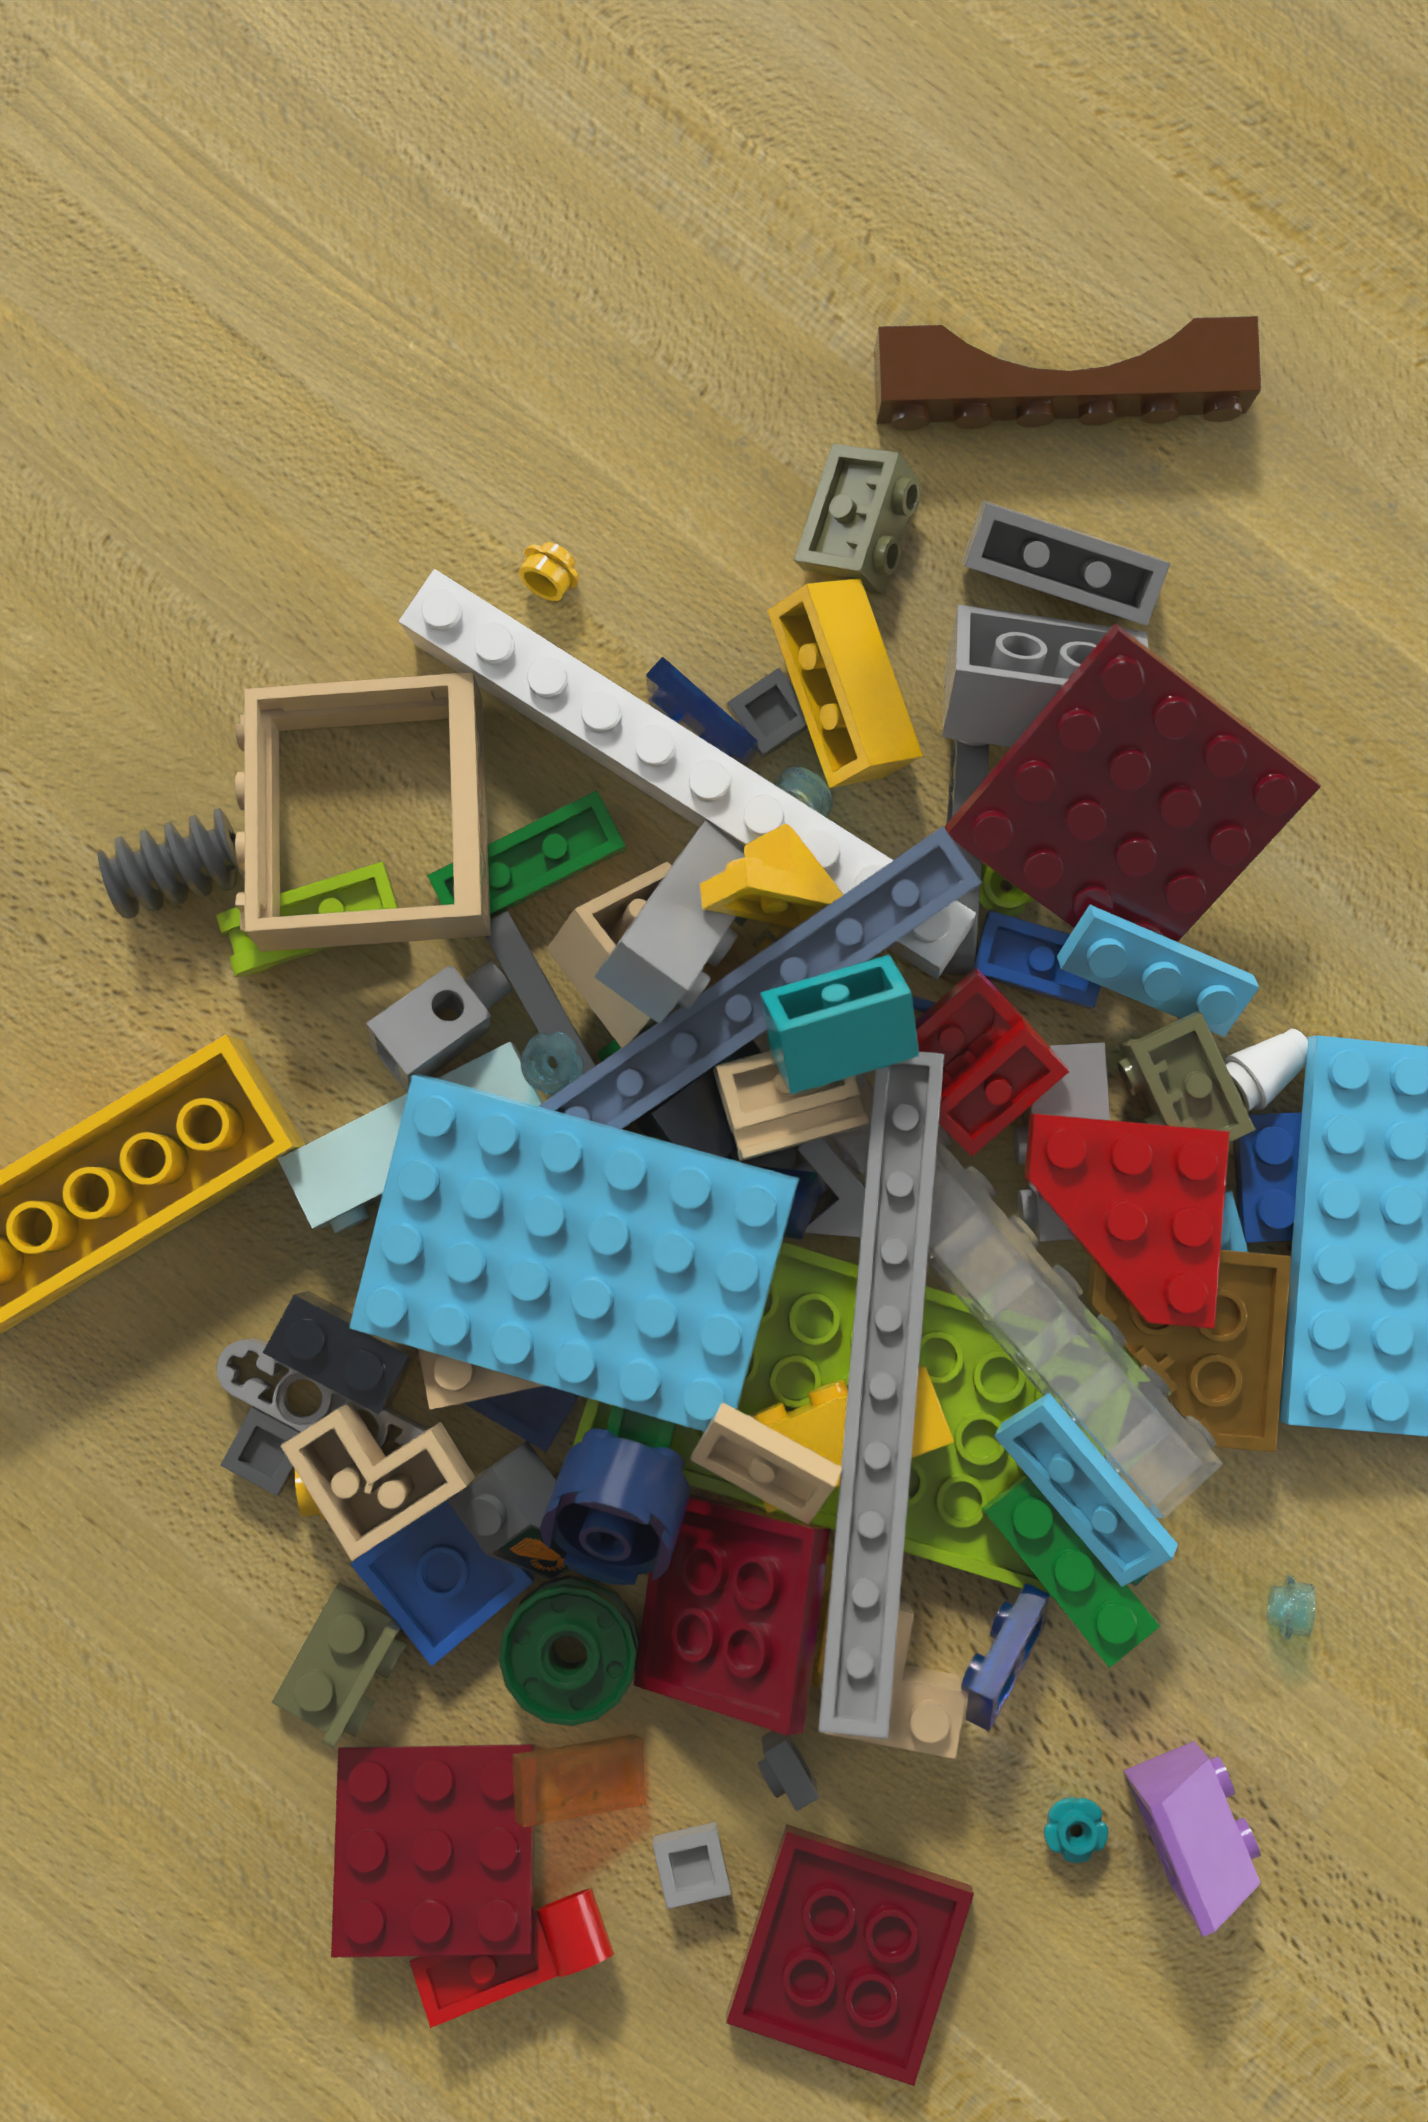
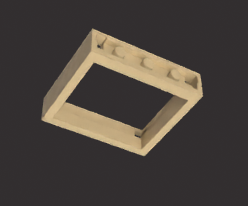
[235,672,491,952]

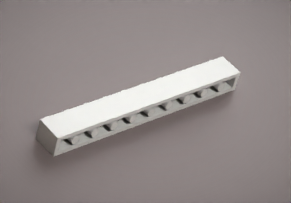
[399,569,976,980]

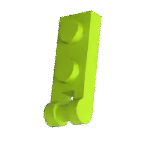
[216,861,400,977]

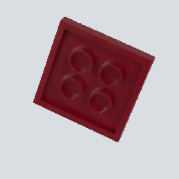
[633,1494,831,1736]
[331,1744,535,1958]
[726,1824,974,2086]

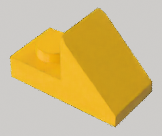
[700,824,844,928]

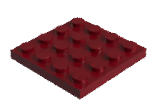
[945,623,1321,942]

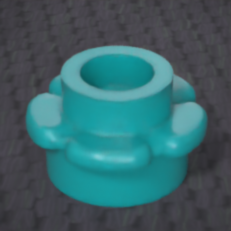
[1044,1797,1108,1863]

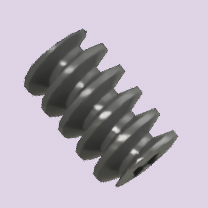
[97,808,245,919]

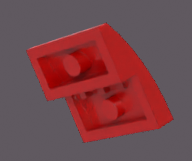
[915,967,1069,1157]

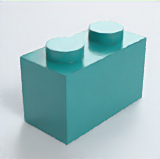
[760,955,919,1094]

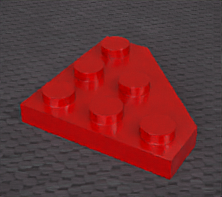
[1024,1113,1230,1329]

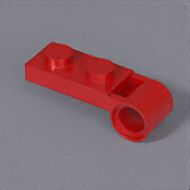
[409,1888,614,2028]

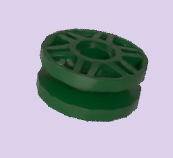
[499,1575,640,1726]

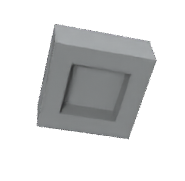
[653,1822,731,1909]

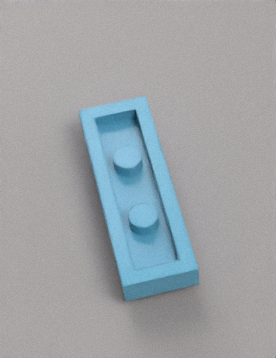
[1057,905,1259,1037]
[994,1393,1178,1587]

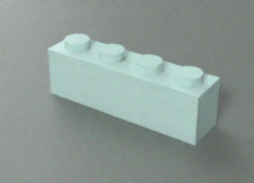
[278,1042,544,1234]

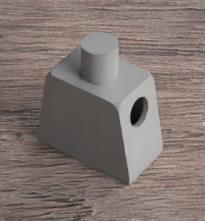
[366,960,512,1093]

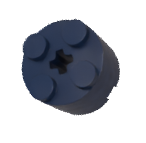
[540,1428,690,1585]

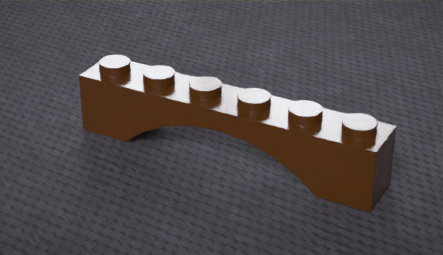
[874,316,1261,431]

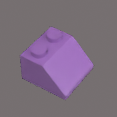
[1123,1741,1261,1937]

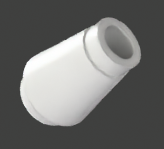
[1224,1029,1308,1112]

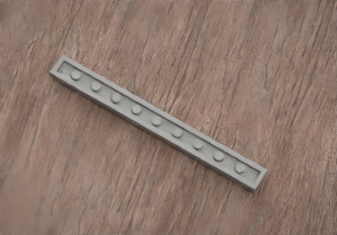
[819,1052,944,1739]

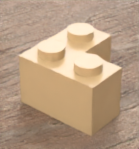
[547,861,682,1048]
[281,1402,475,1560]
[825,1598,967,1759]

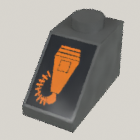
[448,1440,571,1580]

